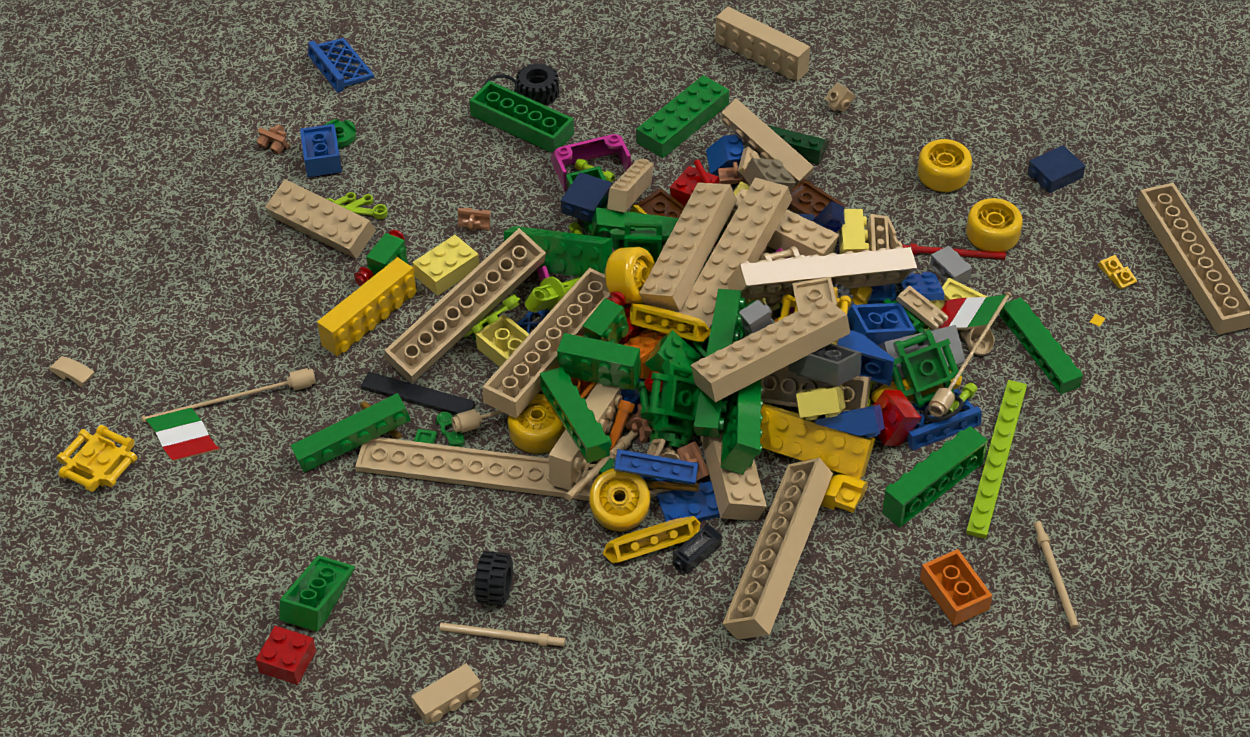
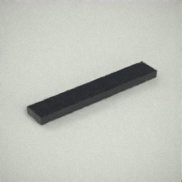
[361,372,475,415]

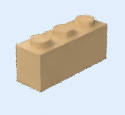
[411,663,482,725]

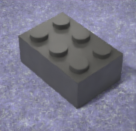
[788,343,861,387]

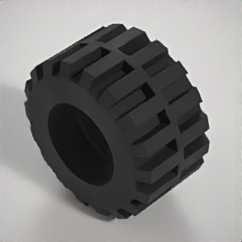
[516,63,559,105]
[475,551,513,606]

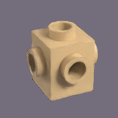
[824,82,856,112]

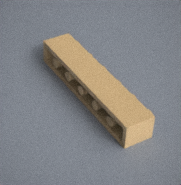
[721,99,814,185]
[607,159,654,212]

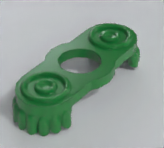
[436,412,465,447]

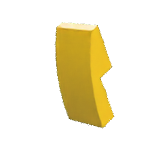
[1098,255,1137,289]

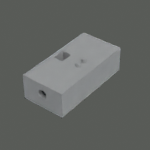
[877,325,965,381]

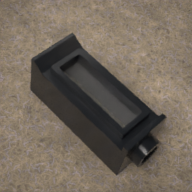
[673,523,722,574]

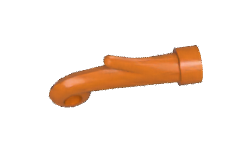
[609,399,635,451]

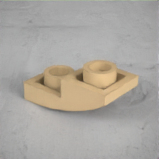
[49,356,94,387]

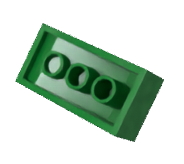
[279,555,355,632]

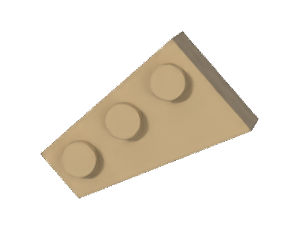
[865,214,902,251]

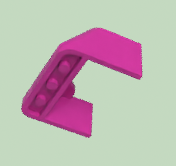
[551,134,631,192]

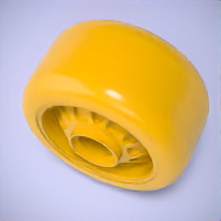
[917,139,972,192]
[966,198,1023,252]
[605,247,655,305]
[508,394,566,454]
[589,468,650,532]

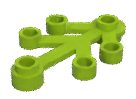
[327,192,388,220]
[464,294,520,338]

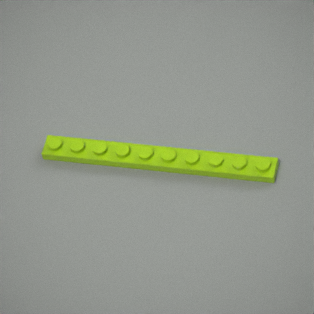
[966,380,1027,539]

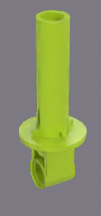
[525,277,581,313]

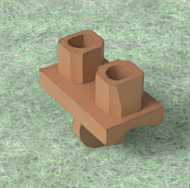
[256,125,291,154]
[718,162,748,186]
[458,208,491,231]
[625,403,653,443]
[677,441,710,481]

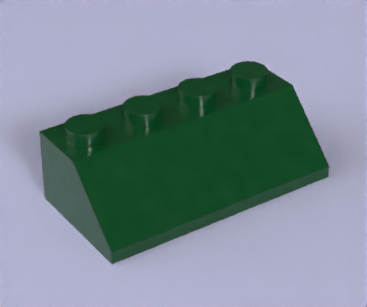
[767,125,829,165]

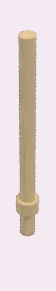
[565,430,638,501]
[1033,521,1079,629]
[440,622,565,647]

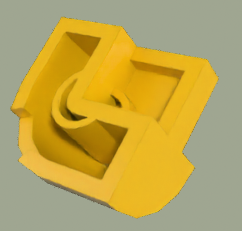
[821,474,868,513]

